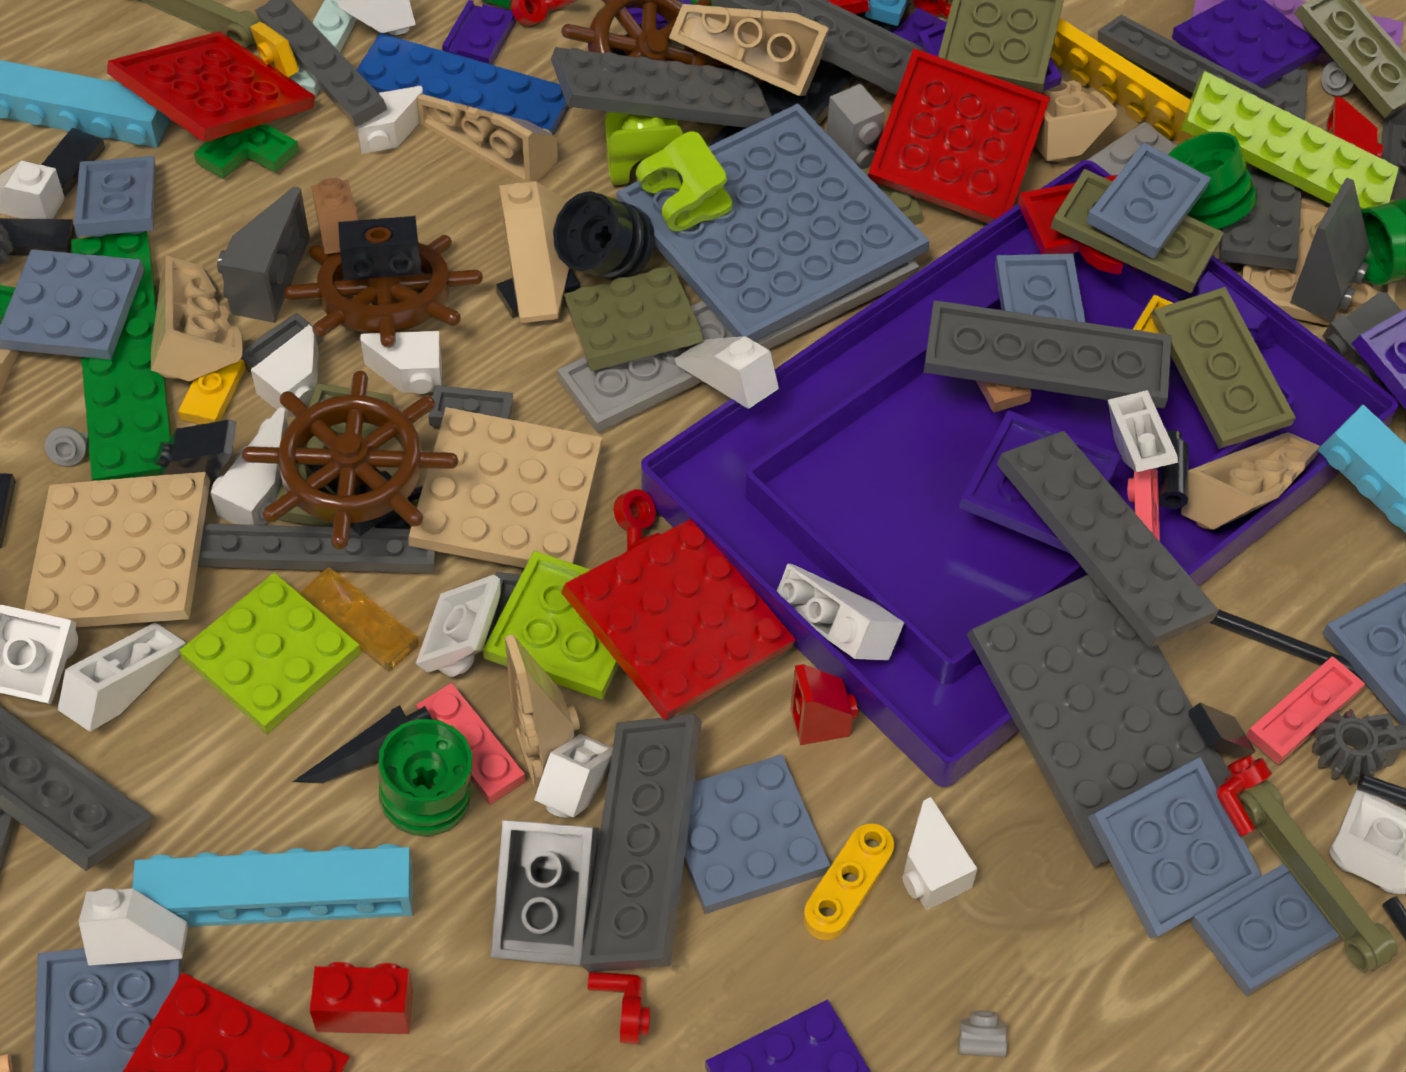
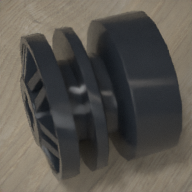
[553,191,655,281]

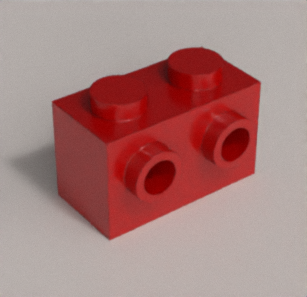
[309,962,413,1034]

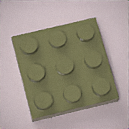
[938,0,1064,92]
[564,266,703,371]

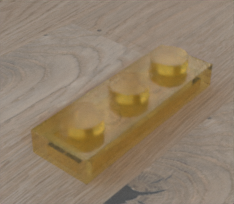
[299,567,419,672]

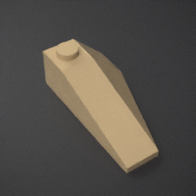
[669,4,829,96]
[1034,80,1117,162]
[416,94,558,183]
[499,181,569,323]
[151,255,243,381]
[1181,432,1320,529]
[505,634,580,793]

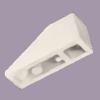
[675,336,779,409]
[1108,390,1178,472]
[58,622,186,732]

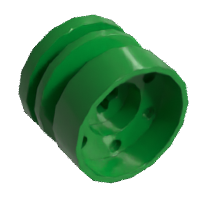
[1168,132,1258,229]
[1361,198,1406,286]
[378,719,472,836]

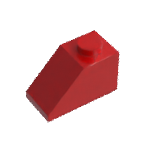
[1326,96,1383,158]
[790,664,858,745]

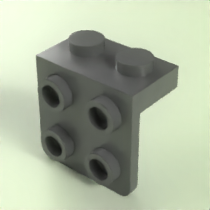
[1322,292,1402,387]

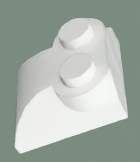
[415,575,500,677]
[0,605,78,704]
[1329,789,1406,894]

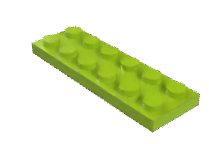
[1181,71,1399,209]

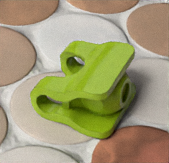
[604,111,683,186]
[636,131,733,232]

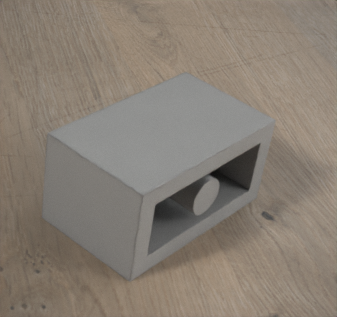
[826,84,885,169]

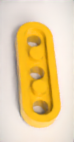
[803,823,894,940]

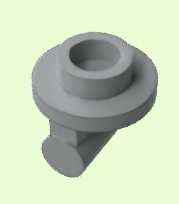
[1321,61,1359,96]
[45,426,89,466]
[958,1010,1007,1057]

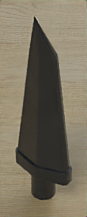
[292,705,433,783]

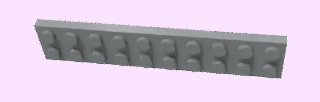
[557,259,920,433]

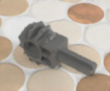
[1312,709,1406,785]

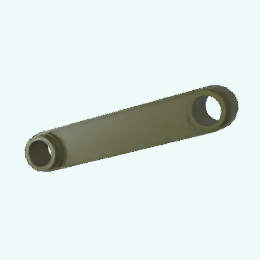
[138,0,261,48]
[1237,780,1398,973]

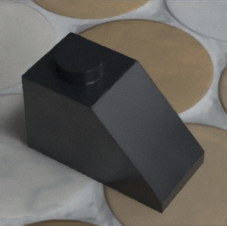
[155,419,237,489]

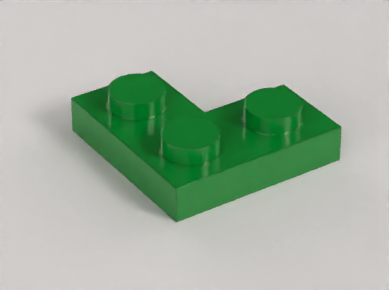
[194,124,299,179]

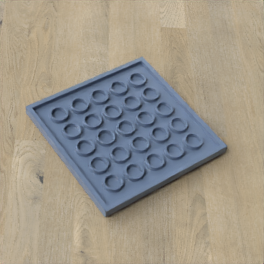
[616,104,930,342]

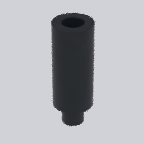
[1158,430,1189,509]

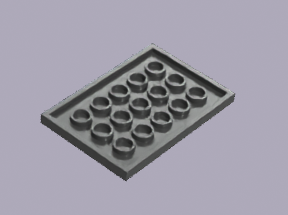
[966,575,1230,867]

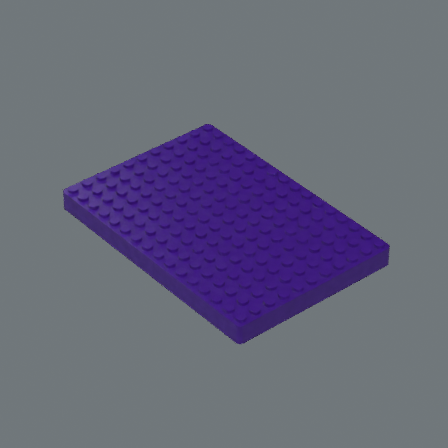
[641,160,1398,787]

